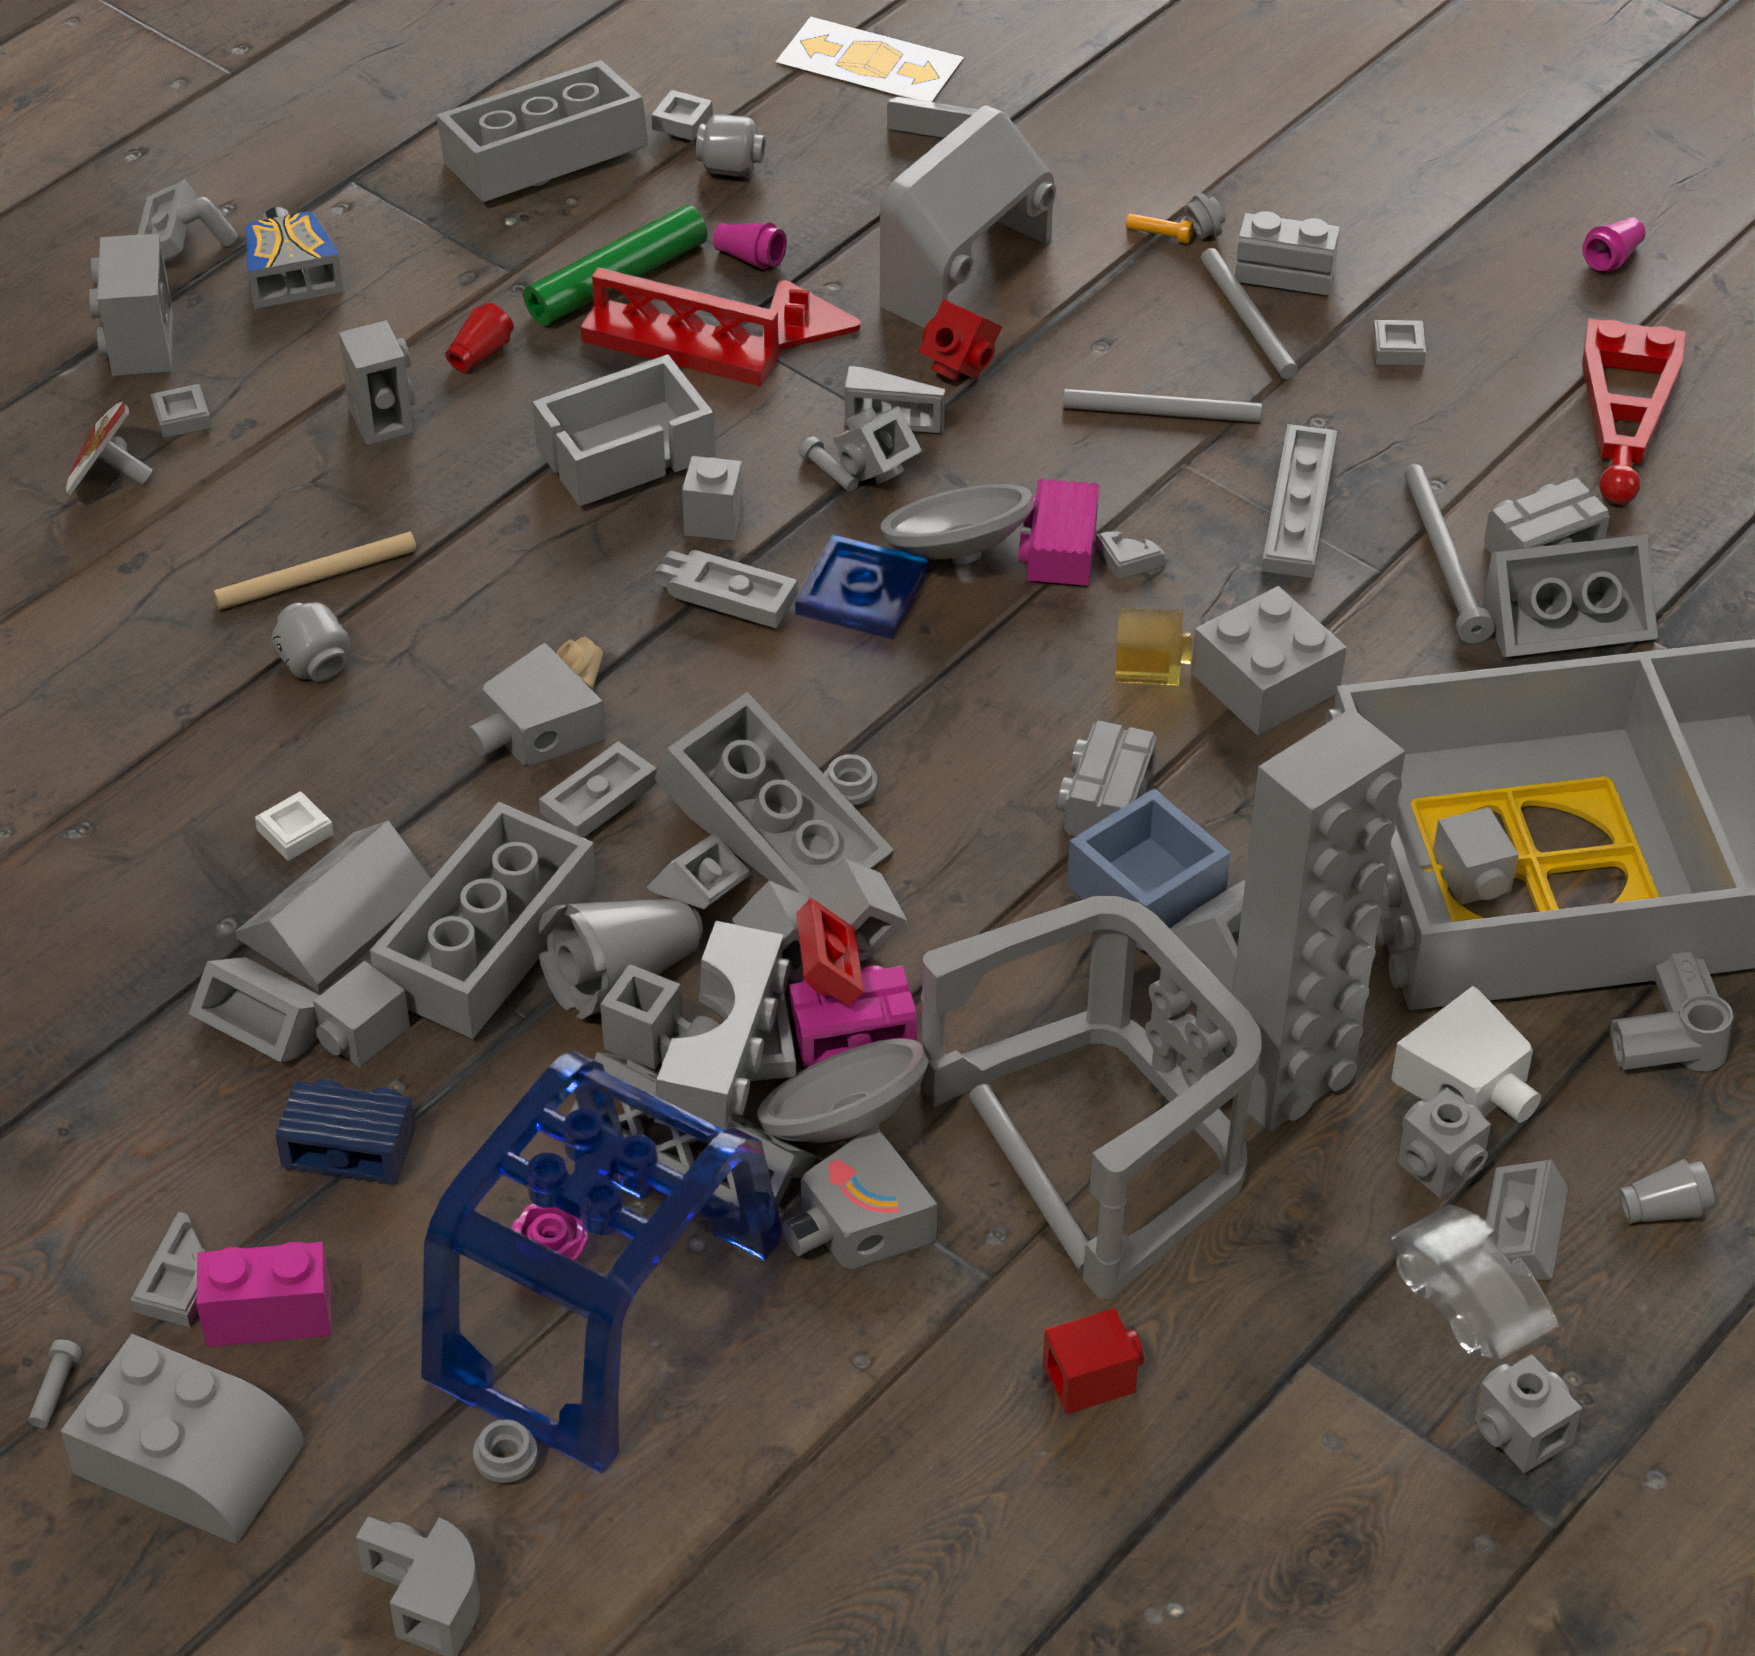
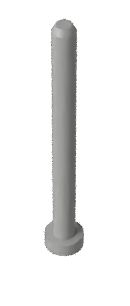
[1404,464,1495,644]

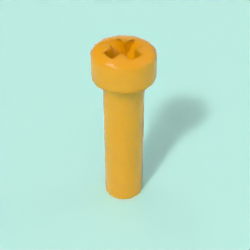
[1126,213,1194,244]

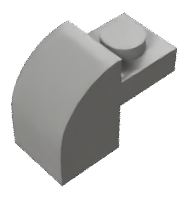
[356,1516,480,1656]

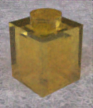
[1115,607,1192,685]

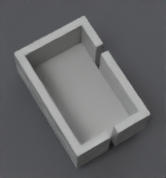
[532,355,715,507]

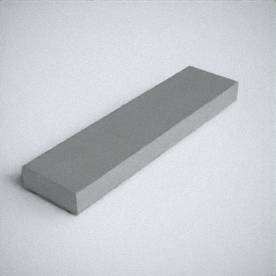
[1262,424,1337,578]

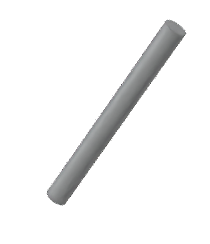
[1201,248,1298,379]
[1063,389,1262,423]
[969,1084,1089,1274]

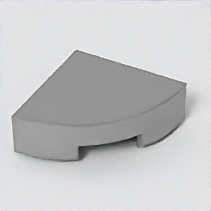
[1096,531,1165,580]

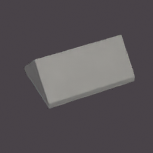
[1483,534,1658,657]
[236,820,431,992]

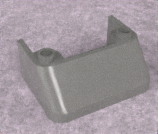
[880,105,1056,328]

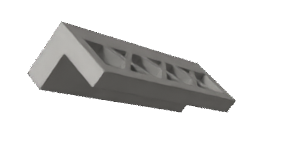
[568,1052,817,1221]

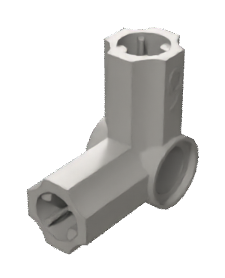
[1610,951,1733,1072]

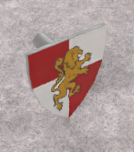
[66,402,152,495]

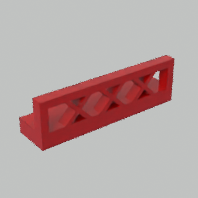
[581,268,779,387]

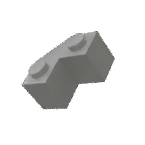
[732,858,907,982]

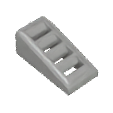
[845,366,945,434]

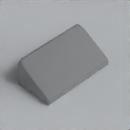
[887,97,978,138]
[646,834,751,909]
[1478,1160,1568,1280]

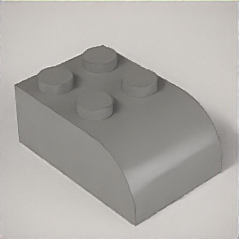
[61,1334,305,1545]

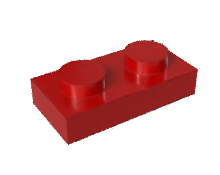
[796,897,864,1007]

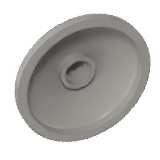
[881,484,1034,564]
[757,1039,928,1143]

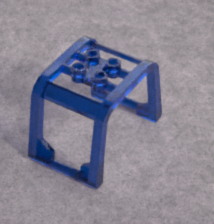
[421,1050,782,1473]

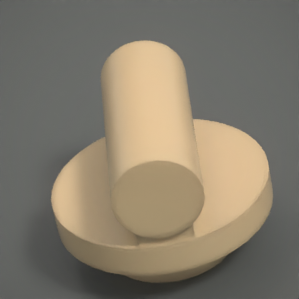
[556,637,603,691]

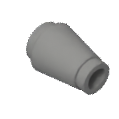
[1619,1159,1715,1224]

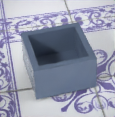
[1067,788,1230,951]

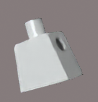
[1391,986,1541,1123]

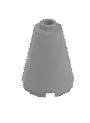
[538,899,703,1019]

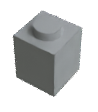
[682,456,744,541]
[1433,807,1519,905]
[313,961,410,1068]

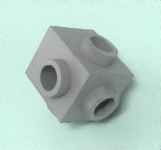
[833,406,922,484]
[1398,1088,1491,1199]
[1475,1354,1582,1473]

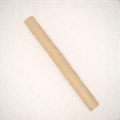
[213,531,417,610]

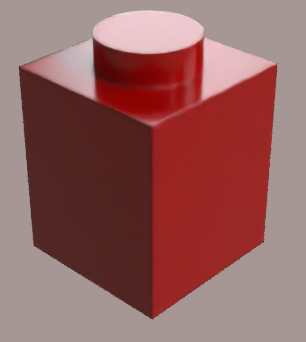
[1042,1308,1144,1414]

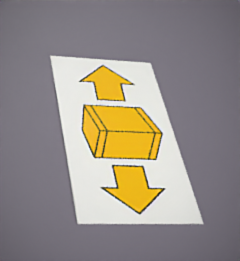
[776,17,964,102]

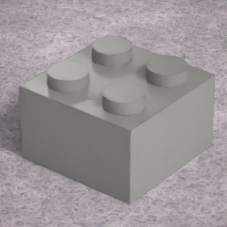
[89,233,173,376]
[1191,586,1347,736]

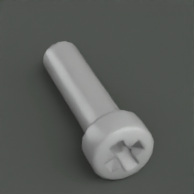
[799,436,859,492]
[28,1340,82,1428]

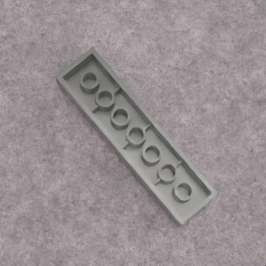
[1225,708,1406,1132]

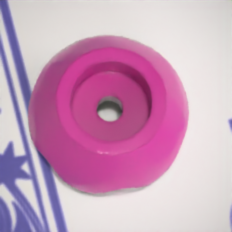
[511,1200,588,1271]

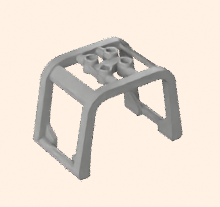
[920,896,1262,1299]

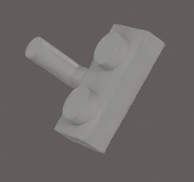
[137,179,238,262]

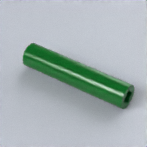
[523,204,707,326]

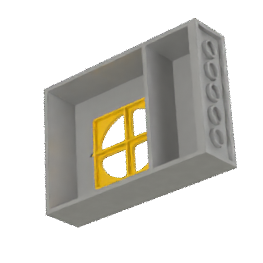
[1326,639,1755,1010]

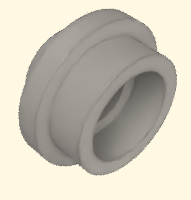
[1184,192,1226,239]
[824,754,877,805]
[473,1420,538,1483]

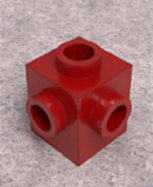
[918,298,1003,381]

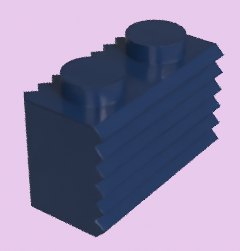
[276,1079,416,1185]

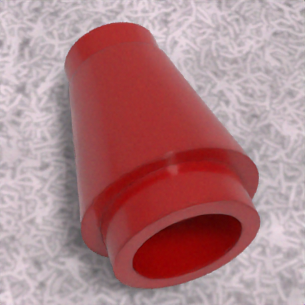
[445,303,514,373]

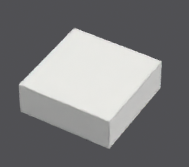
[255,791,334,861]

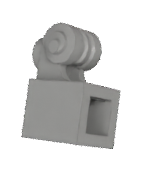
[600,964,720,1069]

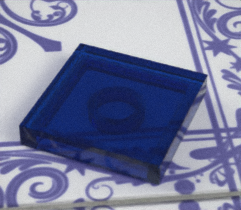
[795,534,928,639]

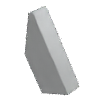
[130,1212,205,1327]

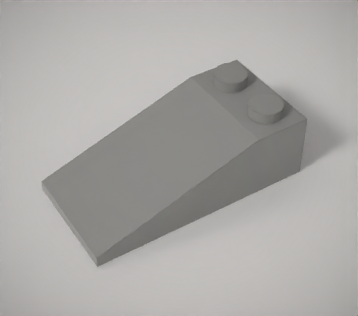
[654,692,894,896]

